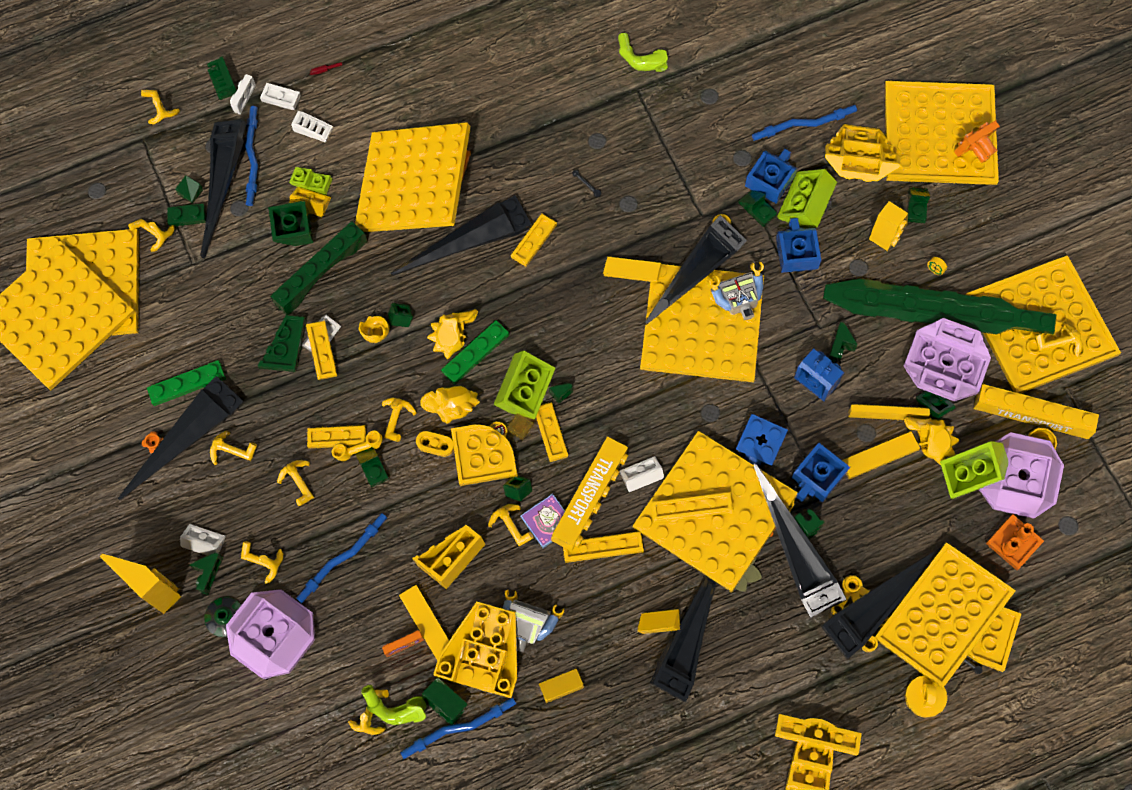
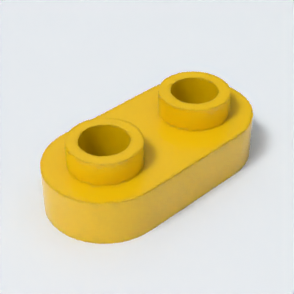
[416,431,454,457]

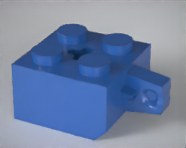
[745,149,797,204]
[776,218,821,273]
[794,348,844,401]
[736,414,788,466]
[792,443,850,502]

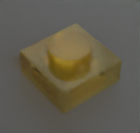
[506,413,534,441]

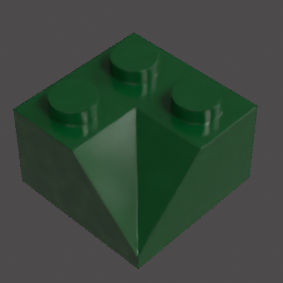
[268,201,313,246]

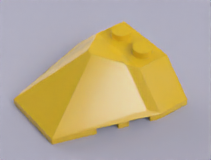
[825,124,900,182]

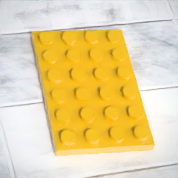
[875,542,1016,689]

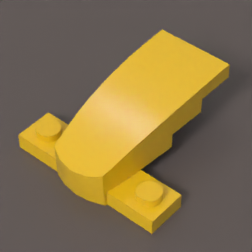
[775,714,862,790]

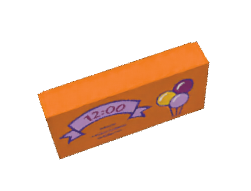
[382,630,424,657]

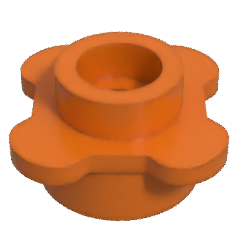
[142,431,163,454]

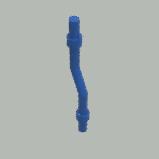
[752,105,857,141]
[245,106,258,206]
[296,513,387,603]
[400,697,516,759]

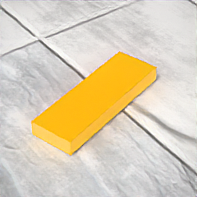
[511,213,557,267]
[603,257,662,283]
[306,321,337,380]
[536,403,568,462]
[307,425,366,448]

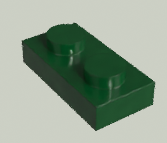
[167,203,206,227]

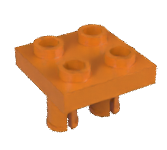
[954,120,1000,164]
[986,514,1044,570]

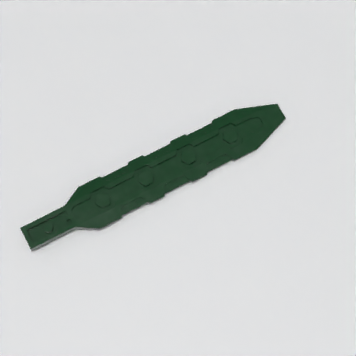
[823,279,1057,335]

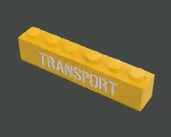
[974,384,1099,440]
[551,437,629,552]

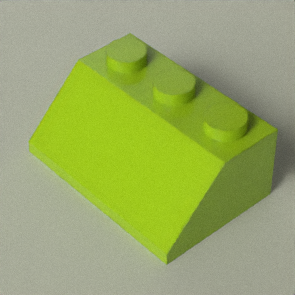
[777,169,837,229]
[493,351,555,419]
[940,441,1009,499]

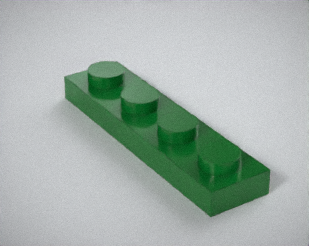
[441,321,509,385]
[146,360,226,406]

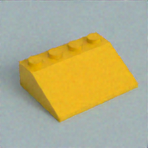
[100,554,181,614]

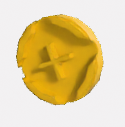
[905,676,947,718]

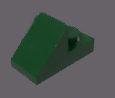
[907,187,930,224]
[738,190,777,227]
[829,322,858,363]
[916,391,955,420]
[356,447,389,488]
[190,553,223,595]

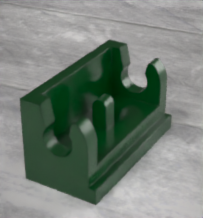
[207,56,237,100]
[794,509,825,539]
[422,677,468,725]

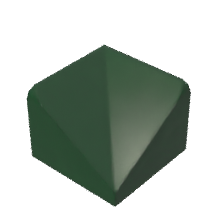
[175,175,203,204]
[388,303,413,327]
[549,382,573,404]
[503,476,532,502]

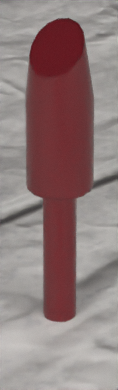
[310,62,342,75]

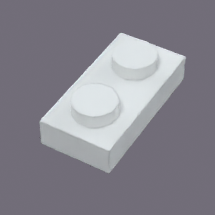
[230,74,256,115]
[260,83,301,111]

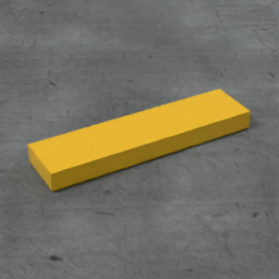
[848,404,930,420]
[842,432,920,479]
[651,492,733,523]
[563,532,644,563]
[399,585,449,661]

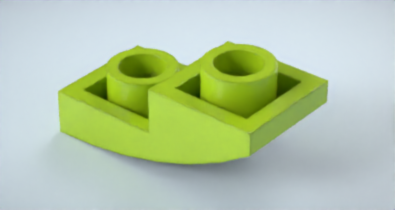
[289,167,332,194]

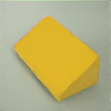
[289,187,331,217]
[638,609,680,634]
[539,669,584,703]

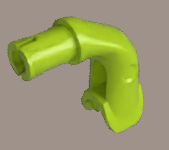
[618,33,668,72]
[361,685,427,725]

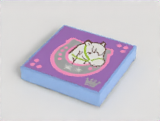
[520,494,565,548]

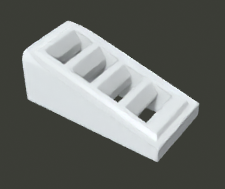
[291,111,333,142]

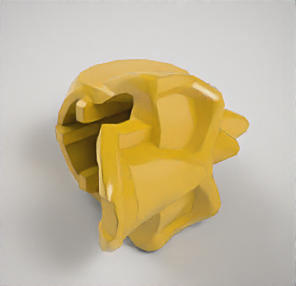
[427,309,478,359]
[420,386,480,424]
[904,417,959,465]

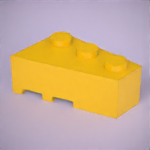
[869,201,908,251]
[412,525,485,589]

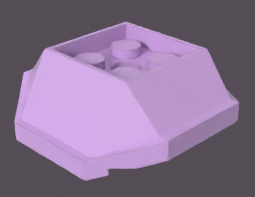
[904,318,991,401]
[978,432,1064,519]
[226,590,315,679]

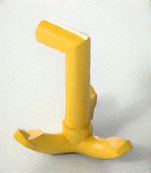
[141,90,180,124]
[128,218,175,252]
[1035,324,1082,359]
[382,397,416,442]
[210,431,257,465]
[277,460,314,506]
[488,504,534,547]
[241,541,283,584]
[348,690,389,735]

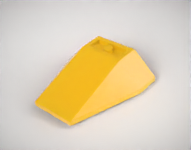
[433,602,518,698]

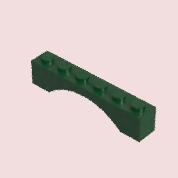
[270,221,367,315]

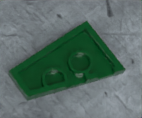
[257,315,306,372]

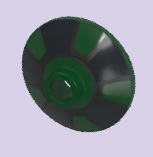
[204,597,241,637]

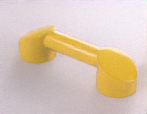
[332,431,382,461]

